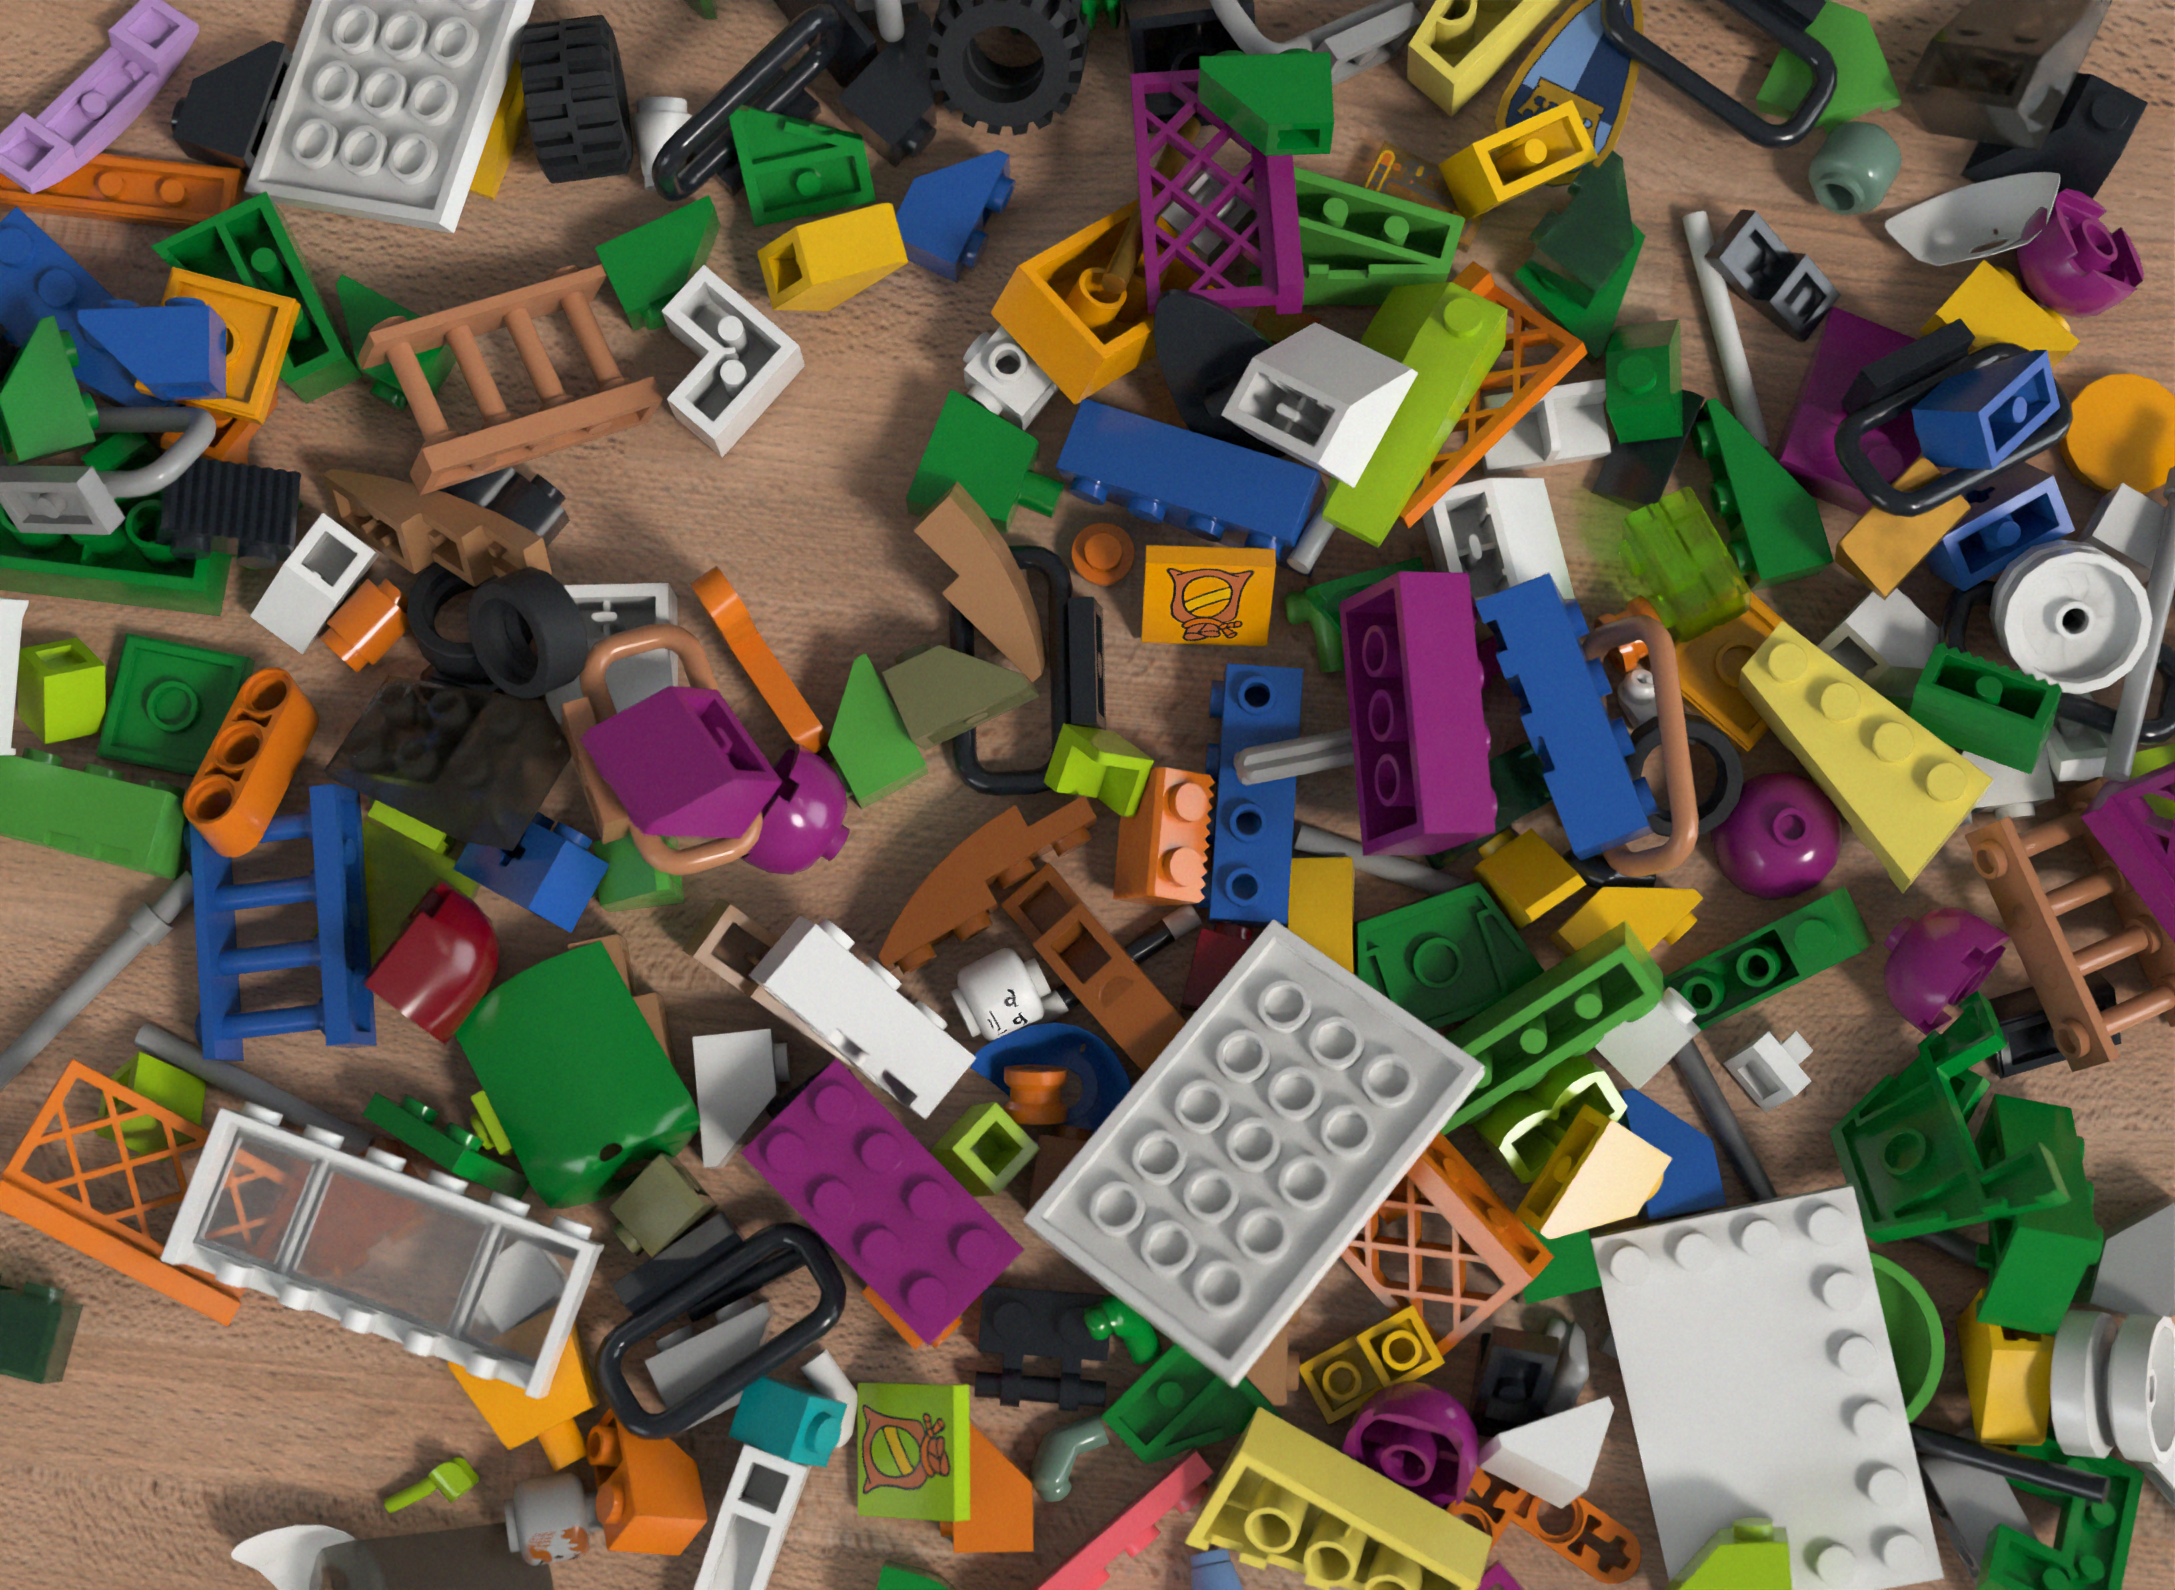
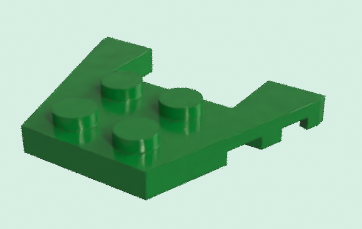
[1354,880,1545,1030]
[1829,990,2071,1244]

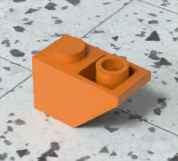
[586,1407,708,1556]
[940,1418,1034,1553]

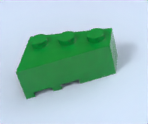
[1975,1094,2103,1336]

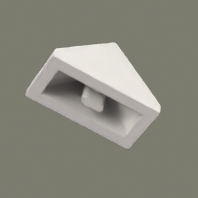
[1478,1396,1614,1509]

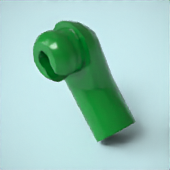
[1083,1294,1163,1365]

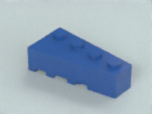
[0,206,187,434]
[1475,573,1659,860]

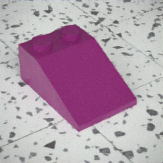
[1773,306,1922,516]

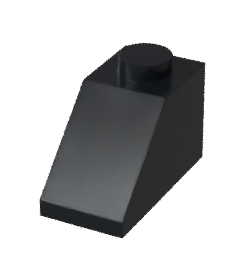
[837,10,937,167]
[171,40,293,176]

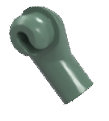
[1029,1413,1110,1502]

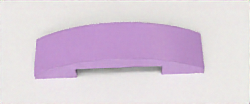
[0,0,199,194]

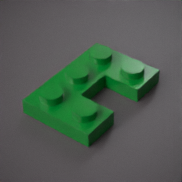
[1975,1426,2144,1590]

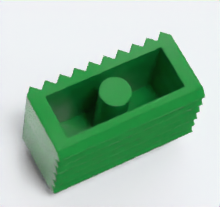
[1909,642,2062,775]

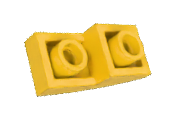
[1288,857,1355,975]
[1299,1304,1445,1425]

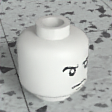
[950,948,1051,1042]

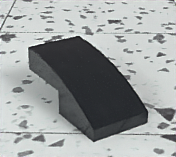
[1704,209,1841,342]

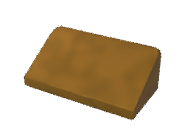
[1835,455,1971,600]

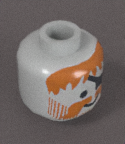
[504,1472,603,1565]

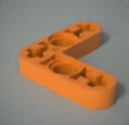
[689,566,830,753]
[1442,1464,1641,1584]

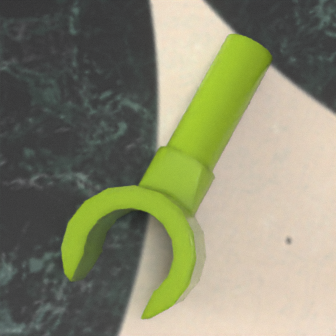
[384,1457,480,1514]

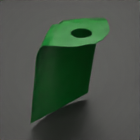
[455,941,701,1209]

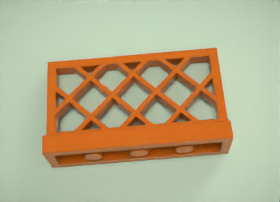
[1317,261,1588,529]
[0,1057,306,1327]
[1340,1131,1554,1356]

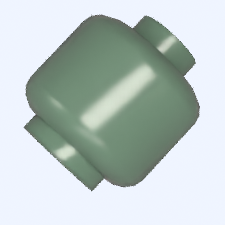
[1808,121,1902,215]

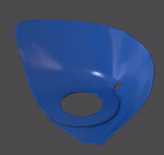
[970,1022,1132,1135]

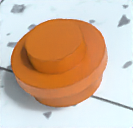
[1072,522,1135,586]

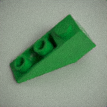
[1691,398,1834,592]
[1663,885,1875,1031]

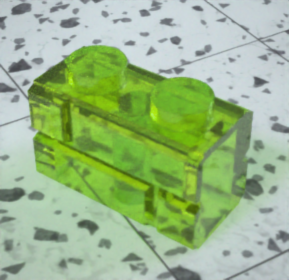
[1617,486,1751,643]

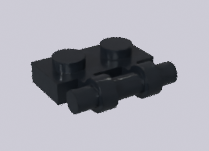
[974,1286,1110,1412]

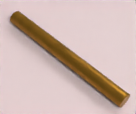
[1101,116,1201,294]

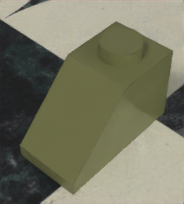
[882,644,1040,751]
[610,1154,718,1258]

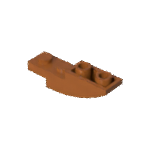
[878,795,1097,975]
[1001,862,1188,1073]

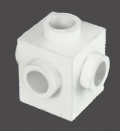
[963,325,1059,431]

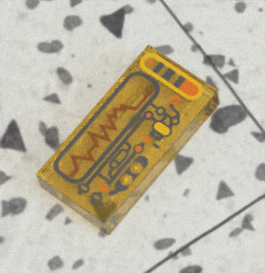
[1361,140,1488,253]

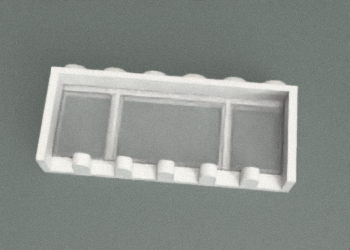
[160,1101,604,1399]

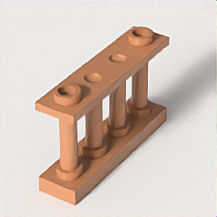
[357,264,664,496]
[1965,777,2175,1072]

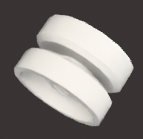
[1989,539,2152,694]
[2051,1310,2175,1464]

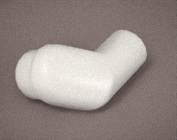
[800,1348,857,1448]

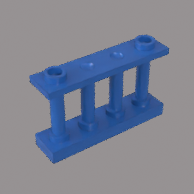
[184,783,377,1062]

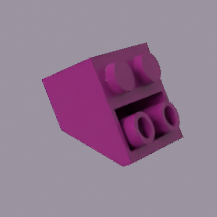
[580,686,782,839]

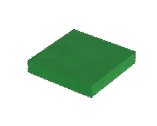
[96,633,255,777]

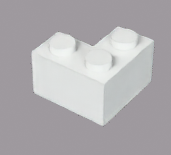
[662,265,805,458]

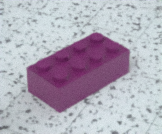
[1339,572,1497,856]
[740,1058,1025,1346]

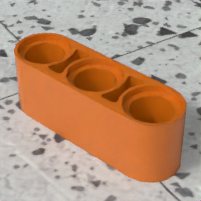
[183,667,319,857]

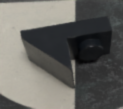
[1468,1326,1559,1438]

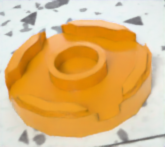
[2060,373,2175,495]

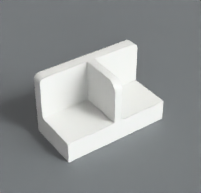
[1481,379,1611,475]

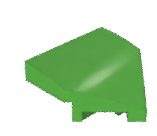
[1756,0,1902,135]

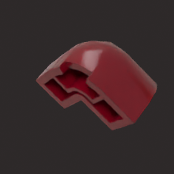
[361,877,500,1045]

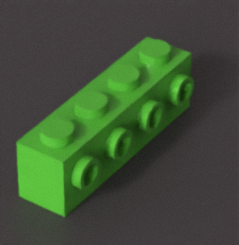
[1440,921,1664,1135]

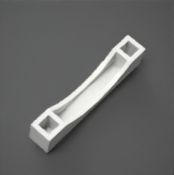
[694,1443,812,1590]

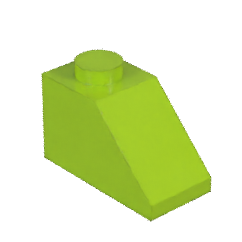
[1663,1517,1792,1590]

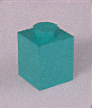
[728,1375,848,1468]

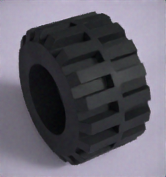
[925,0,1089,135]
[520,14,633,184]

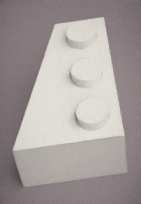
[749,916,976,1119]

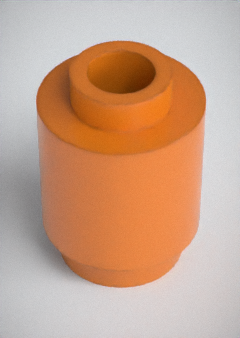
[319,578,411,673]

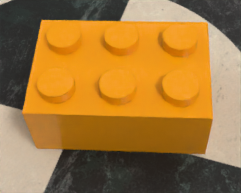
[990,198,1216,405]

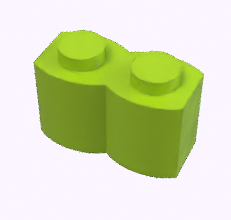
[1472,1055,1627,1183]

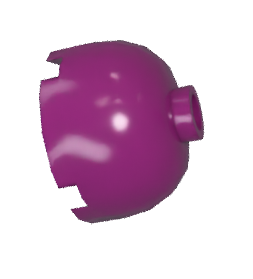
[2017,189,2144,318]
[740,744,850,875]
[1710,773,1843,900]
[1884,907,2010,1036]
[1342,1381,1479,1509]

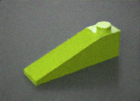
[1322,282,1508,548]

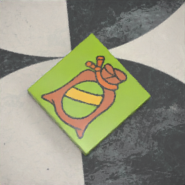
[857,1382,970,1522]

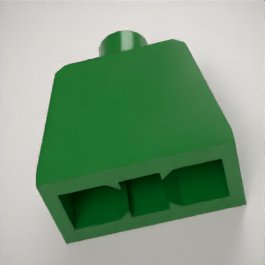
[906,389,1065,533]

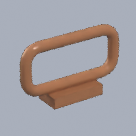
[1556,615,1699,877]
[562,623,763,876]

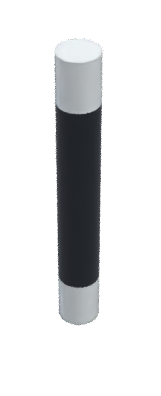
[1038,904,1202,1024]

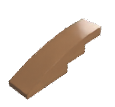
[322,468,552,587]

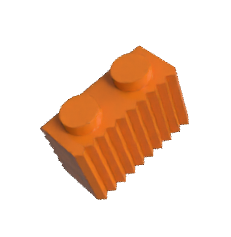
[1113,767,1215,907]

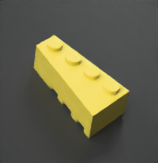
[1407,0,1571,117]
[1738,621,1994,893]
[1184,1407,1493,1590]

